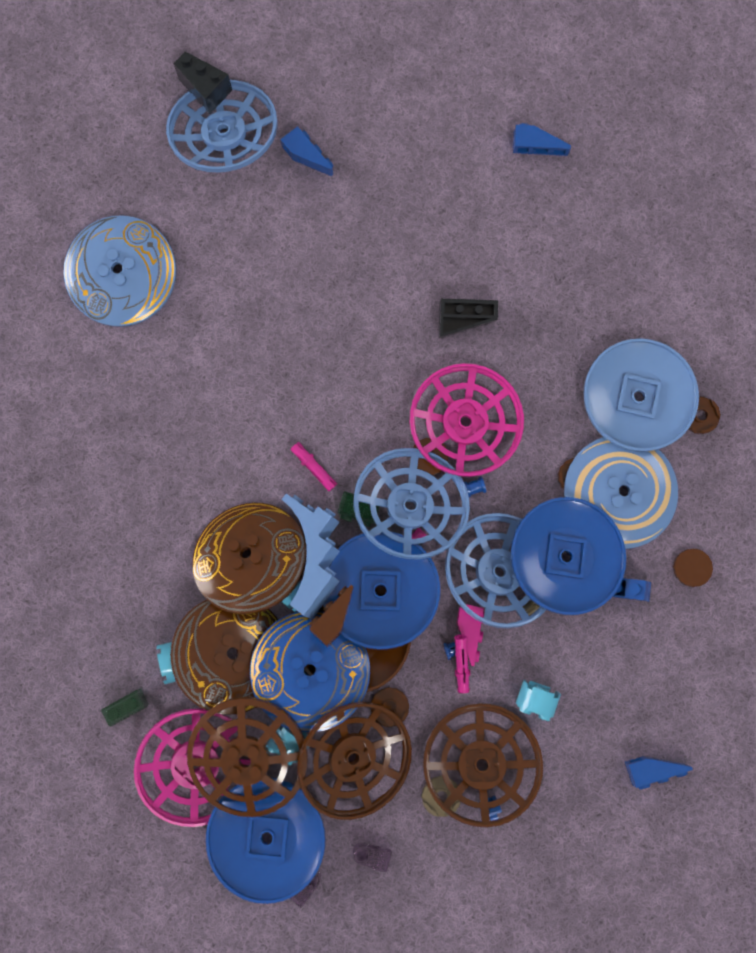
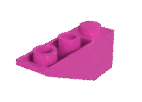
[456,604,484,666]

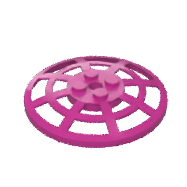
[409,363,524,477]
[134,708,251,827]

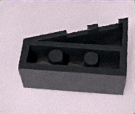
[174,51,232,115]
[439,298,498,338]

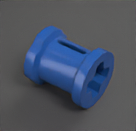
[464,476,486,498]
[443,642,456,660]

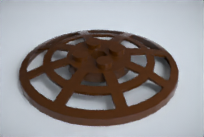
[187,697,308,817]
[297,702,412,820]
[423,703,543,828]

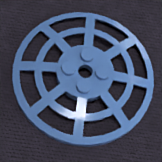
[166,80,278,173]
[353,448,470,560]
[445,513,546,628]

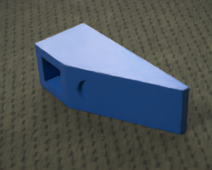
[280,126,334,176]
[612,578,651,602]
[625,756,693,789]

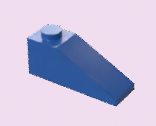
[513,123,571,156]

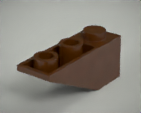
[309,585,354,648]

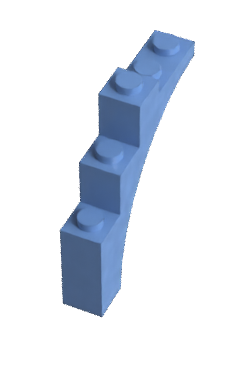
[282,494,340,620]

